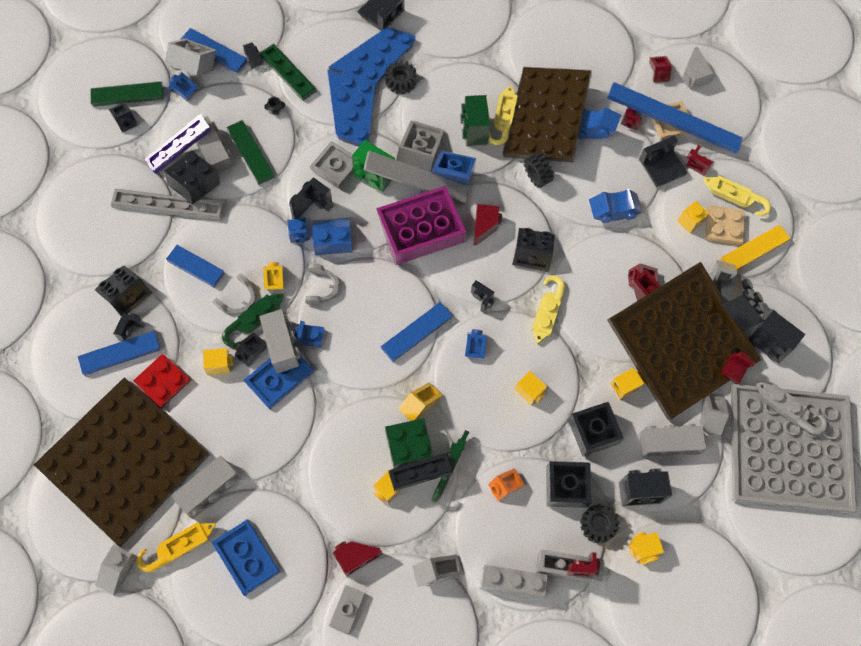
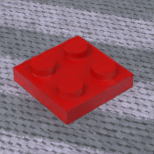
[133,353,191,409]

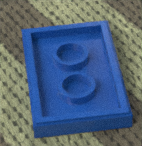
[244,355,314,410]
[211,519,281,597]

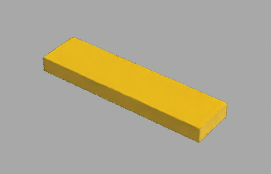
[720,224,791,270]

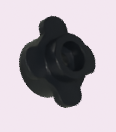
[264,97,285,115]

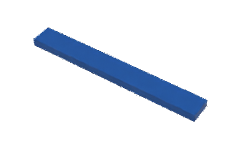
[607,82,743,154]

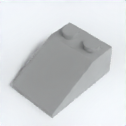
[396,120,444,172]

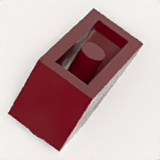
[473,204,502,245]
[632,269,660,300]
[333,541,382,577]

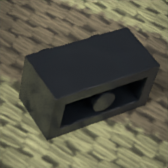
[242,42,262,68]

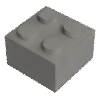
[165,38,216,77]

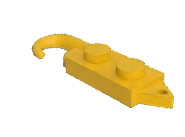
[136,522,216,572]

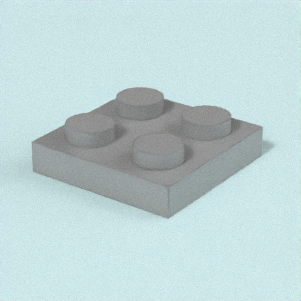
[310,141,353,188]

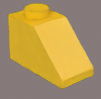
[399,382,443,421]

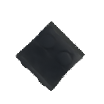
[358,0,405,30]
[639,136,687,187]
[289,177,333,219]
[512,228,555,272]
[95,265,152,316]

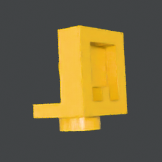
[263,262,284,290]

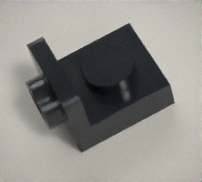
[109,102,138,132]
[471,280,495,313]
[113,313,145,341]
[235,332,267,367]

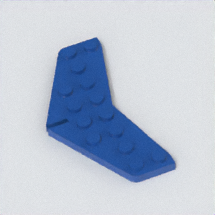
[327,28,416,147]

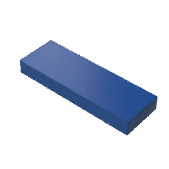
[166,245,225,288]

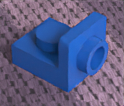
[168,72,198,101]
[287,217,309,243]
[295,320,325,348]
[465,329,487,359]

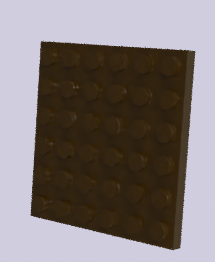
[607,262,761,420]
[33,377,209,547]

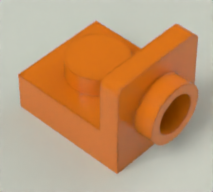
[488,468,525,501]

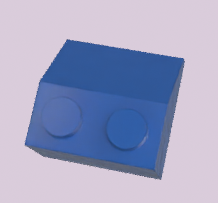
[433,151,476,186]
[312,218,352,255]

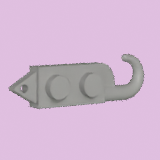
[756,383,827,435]

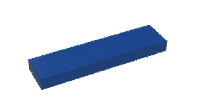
[180,28,248,74]
[381,302,452,362]
[77,331,161,376]

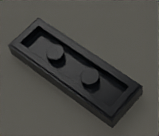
[388,453,453,491]

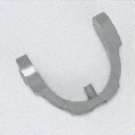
[305,264,339,305]
[213,273,256,315]

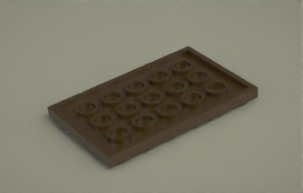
[502,67,592,163]

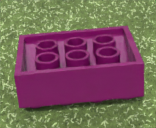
[376,186,466,265]

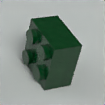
[460,95,490,146]
[385,418,434,469]

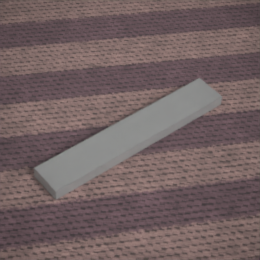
[363,151,469,204]
[111,189,224,221]

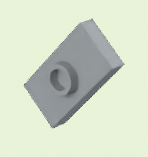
[329,585,365,634]

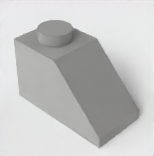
[683,47,713,90]
[710,260,737,294]
[700,394,729,435]
[95,544,137,596]
[412,554,463,587]

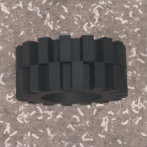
[385,60,416,94]
[524,152,554,188]
[580,504,620,543]

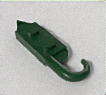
[222,293,284,347]
[431,430,469,503]

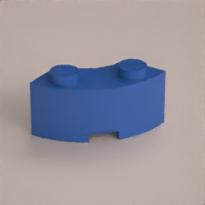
[579,107,621,139]
[589,189,643,223]

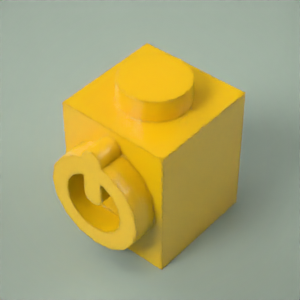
[628,531,664,565]

